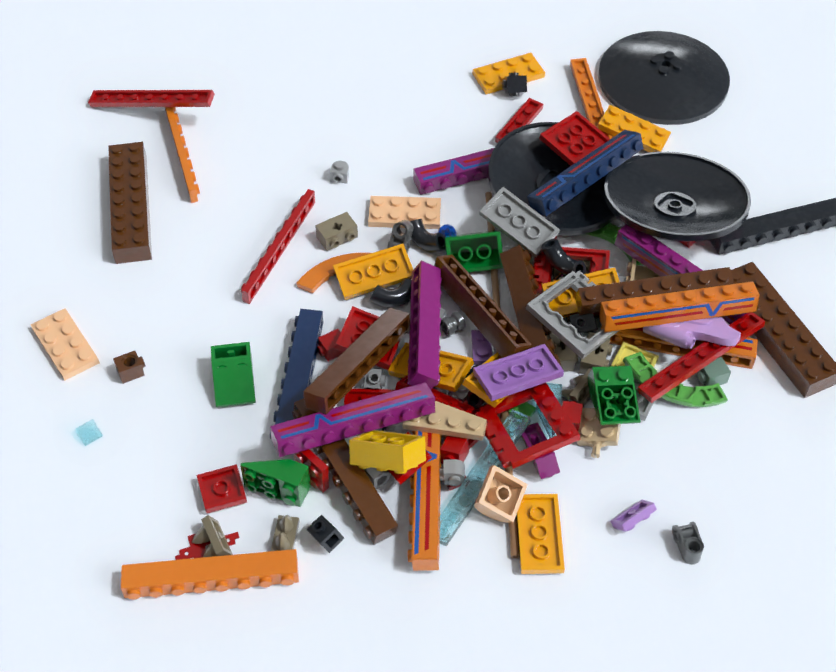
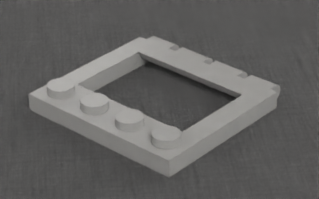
[526,271,618,359]

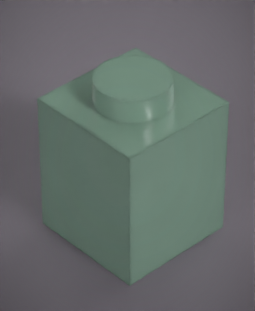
[697,357,731,386]

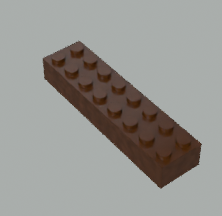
[108,142,152,264]
[731,261,836,398]

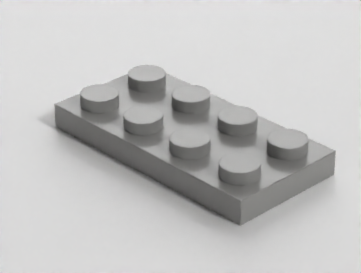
[479,187,560,258]

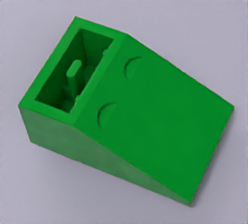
[210,342,256,408]
[587,366,641,425]
[240,459,311,507]

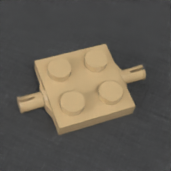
[577,408,621,458]

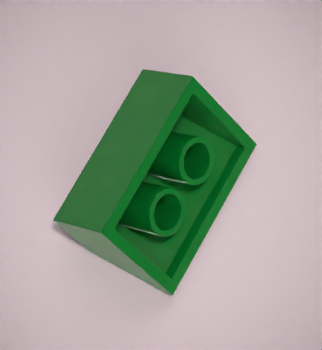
[445,230,503,272]

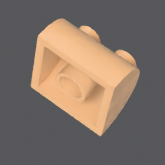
[474,465,528,523]

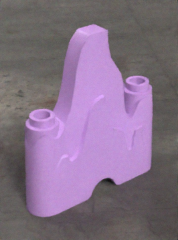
[643,317,741,349]

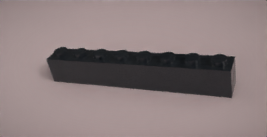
[710,198,836,255]

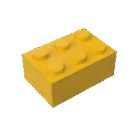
[349,430,426,474]

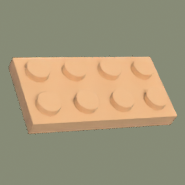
[368,196,441,229]
[30,308,100,381]

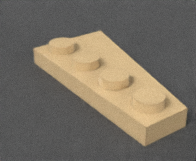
[402,401,487,441]

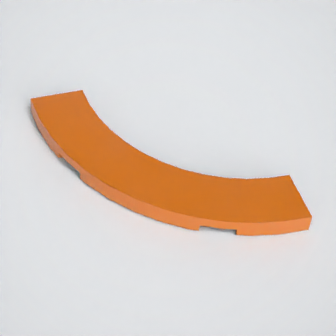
[297,252,371,294]

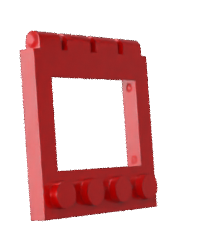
[533,247,610,318]
[475,383,581,469]

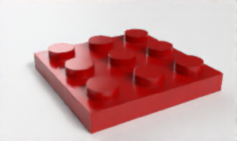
[539,111,610,166]
[334,306,401,370]

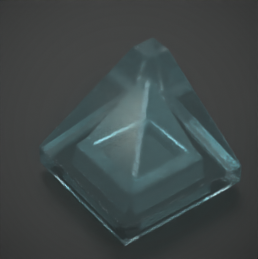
[74,419,103,446]

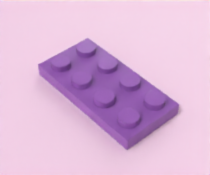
[473,344,564,401]

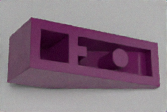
[519,422,561,480]

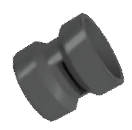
[440,311,466,337]

